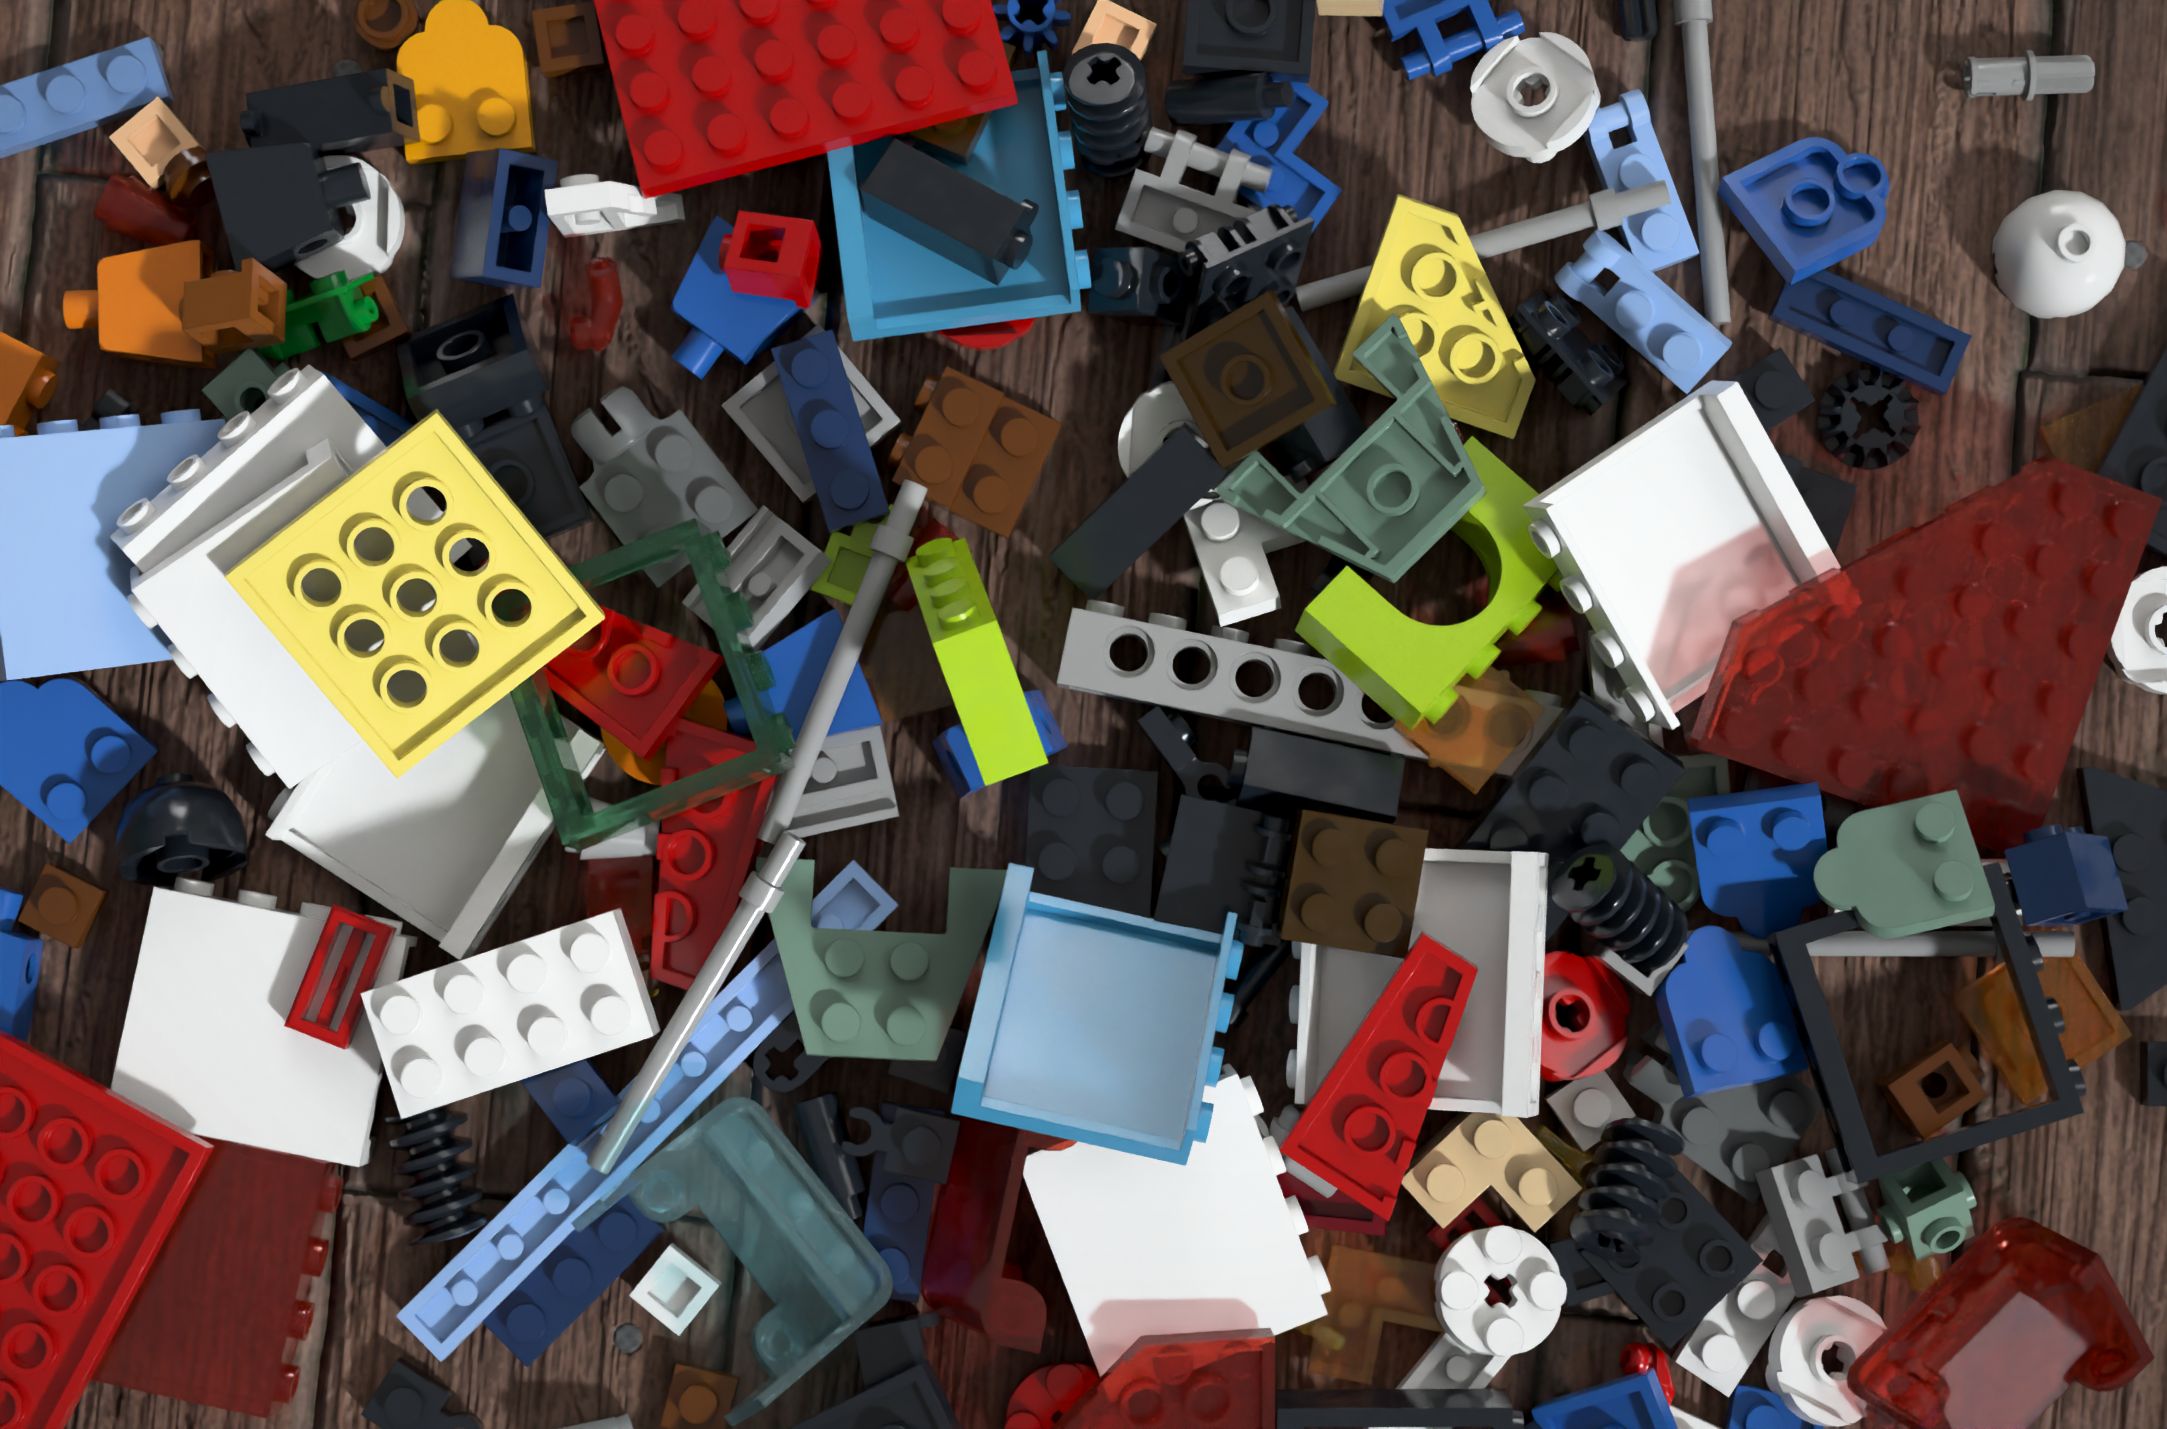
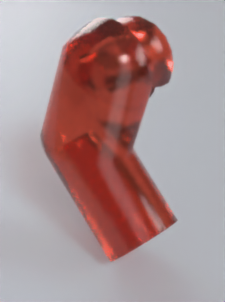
[570,257,624,352]

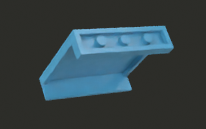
[827,50,1092,341]
[951,863,1244,1166]

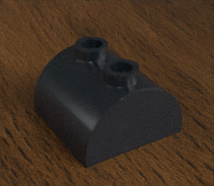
[395,293,551,440]

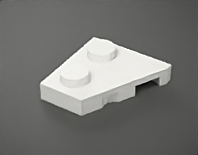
[544,174,685,238]

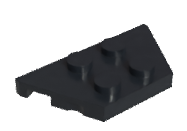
[2076,766,2167,1011]

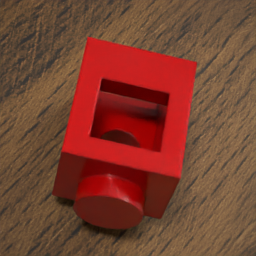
[719,210,824,308]

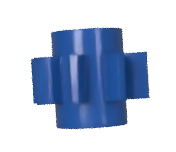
[992,0,1071,58]

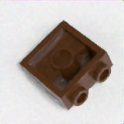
[886,366,1062,540]

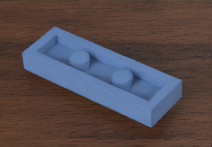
[0,37,174,159]

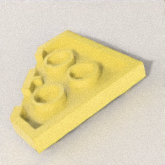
[1333,194,1536,439]

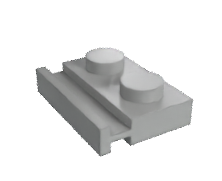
[682,505,832,659]
[779,725,900,838]

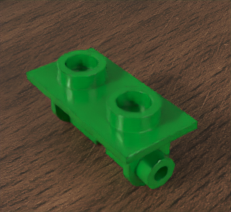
[258,269,379,361]

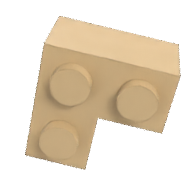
[1401,1111,1582,1232]

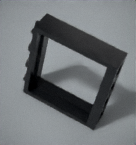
[1765,862,2086,1184]
[1273,1389,1524,1429]

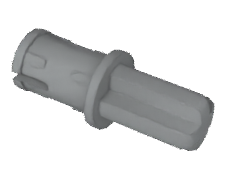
[1963,50,2095,101]

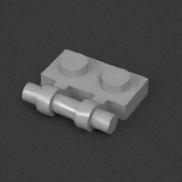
[1115,127,1273,253]
[1755,1148,1891,1298]

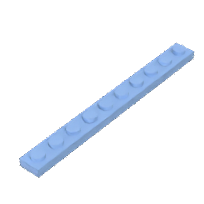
[396,860,899,1362]

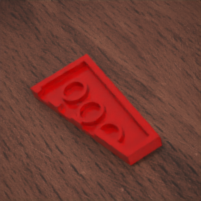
[478,558,726,761]
[650,717,790,996]
[1279,930,1478,1222]

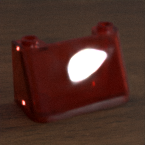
[921,1114,1077,1354]
[1846,1217,2155,1429]

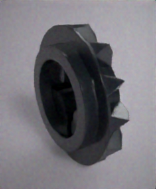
[1817,368,1921,470]

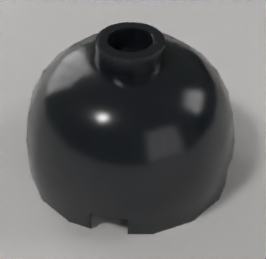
[115,773,248,887]

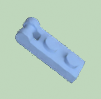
[1583,89,1699,272]
[1554,229,1732,394]

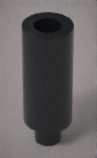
[1165,72,1294,127]
[792,1091,866,1223]

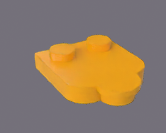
[396,0,536,165]

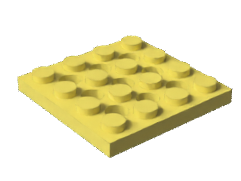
[224,409,605,779]

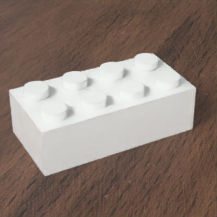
[360,908,661,1119]

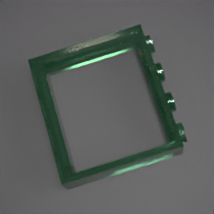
[491,518,796,851]

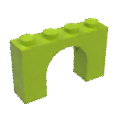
[1295,436,1564,733]
[905,537,1049,786]

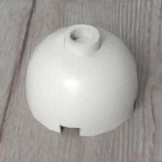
[1992,190,2126,319]

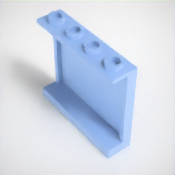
[0,409,226,681]

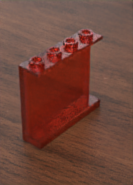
[90,1133,343,1419]

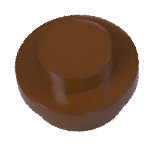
[354,0,419,50]
[163,147,216,207]

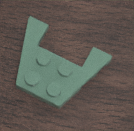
[1214,313,1487,584]
[756,857,1007,1062]

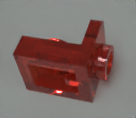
[587,856,656,958]

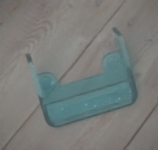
[571,1097,893,1427]

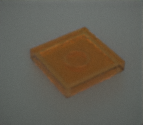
[1950,928,2132,1105]

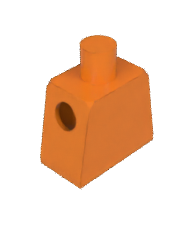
[63,240,217,370]

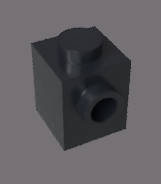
[1088,247,1190,326]

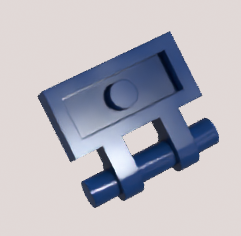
[1380,0,1525,81]

